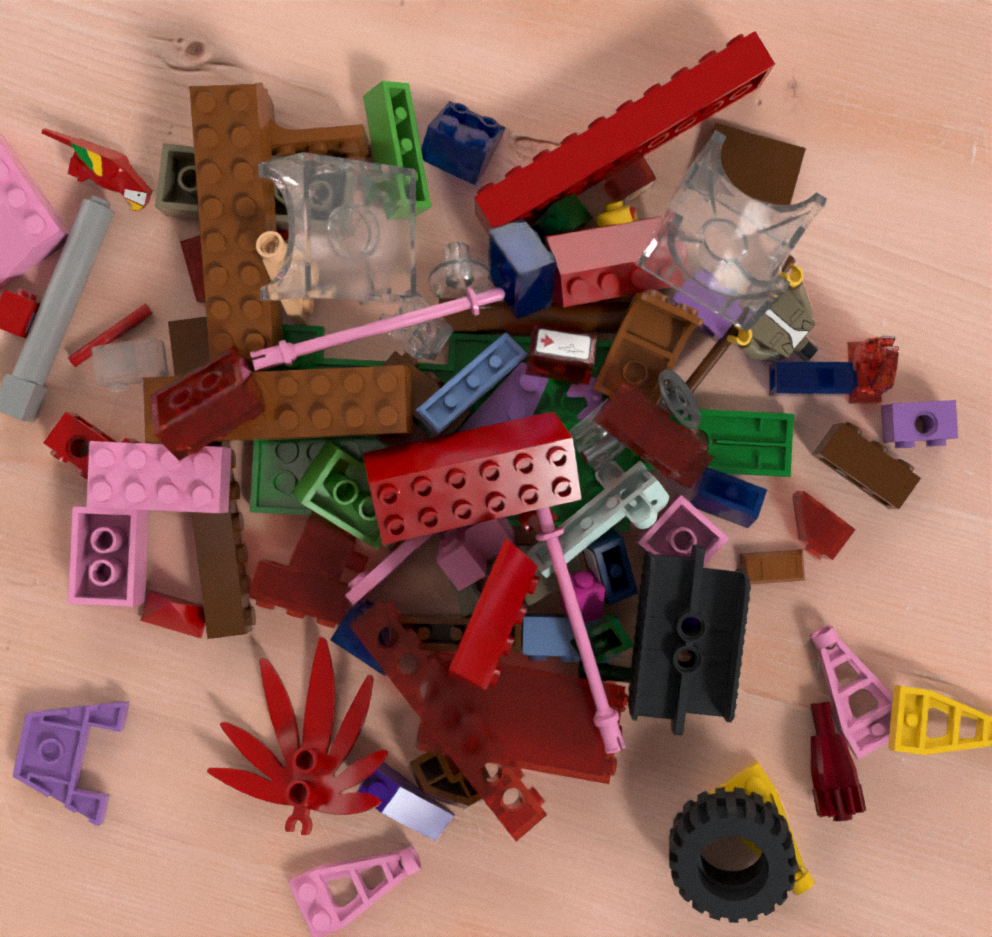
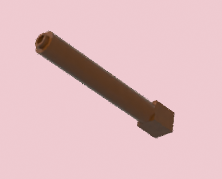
[439,298,667,334]

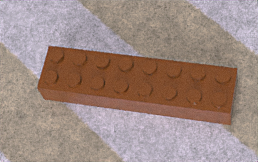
[189,84,283,360]
[143,365,413,444]

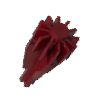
[810,702,867,822]

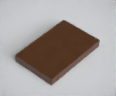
[697,123,806,211]

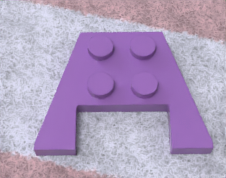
[12,701,130,826]

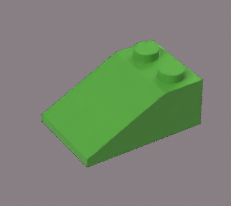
[292,440,382,550]

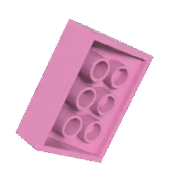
[0,134,69,289]

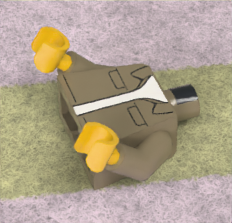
[727,264,819,362]

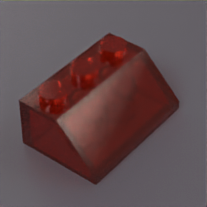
[150,345,266,461]

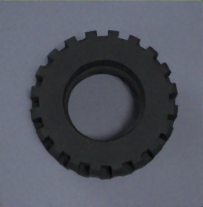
[669,787,797,923]

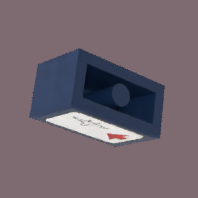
[582,528,638,605]

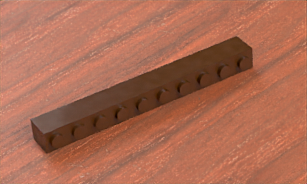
[168,317,256,639]

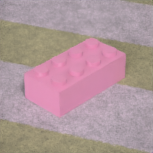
[86,441,232,513]

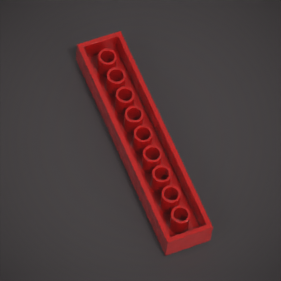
[474,31,775,245]

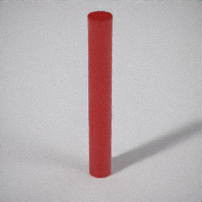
[68,303,153,367]

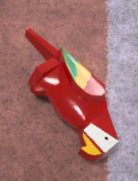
[41,128,153,211]

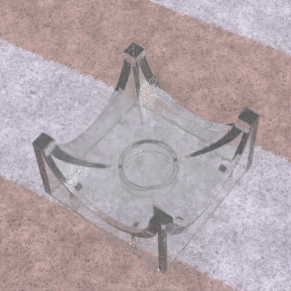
[635,130,827,332]
[258,152,416,305]

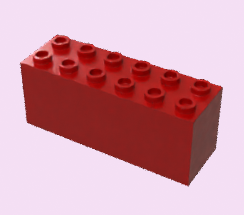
[363,411,582,545]

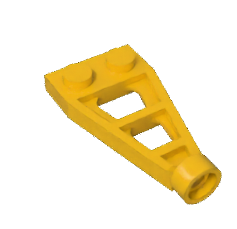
[888,685,992,755]
[708,761,815,895]

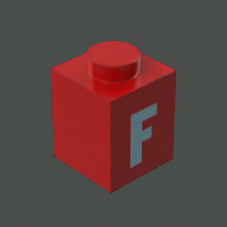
[0,288,40,339]

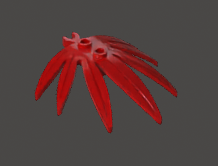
[207,637,388,835]

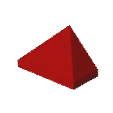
[140,590,206,638]

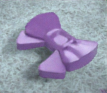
[566,377,610,423]

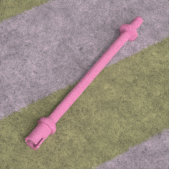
[250,287,505,372]
[536,507,626,753]

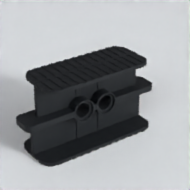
[627,544,751,736]

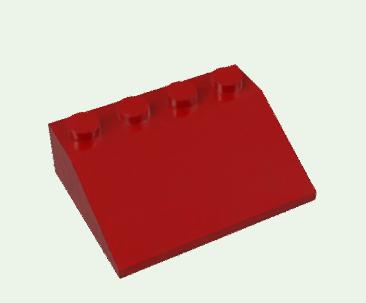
[449,539,540,692]

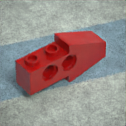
[43,412,140,480]

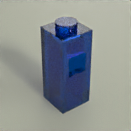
[769,362,858,397]

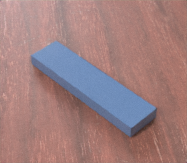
[414,332,528,437]

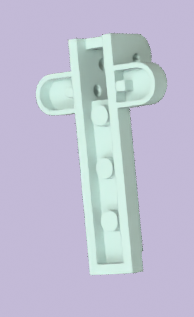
[527,460,669,578]

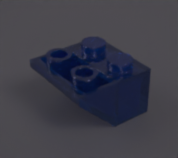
[421,101,506,185]

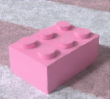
[68,506,149,607]

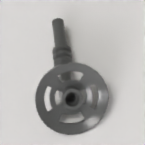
[580,369,701,463]

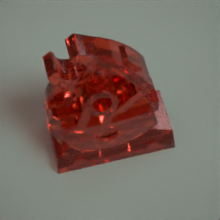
[847,336,899,404]

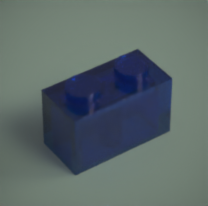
[690,466,767,528]

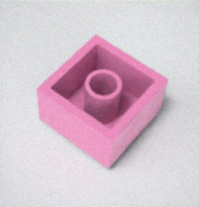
[633,494,729,567]

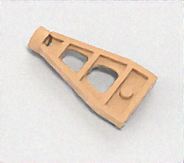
[256,231,317,325]

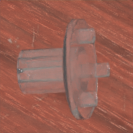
[428,242,491,298]

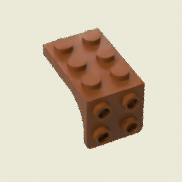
[255,82,371,163]
[592,289,704,412]

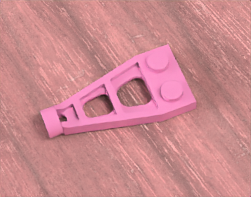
[345,533,435,605]
[810,625,893,759]
[288,846,422,937]

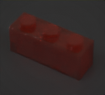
[593,383,703,480]
[248,559,351,628]

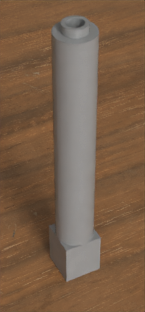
[0,195,114,422]

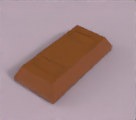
[740,549,805,585]

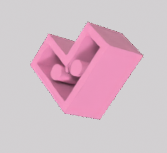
[436,517,515,591]

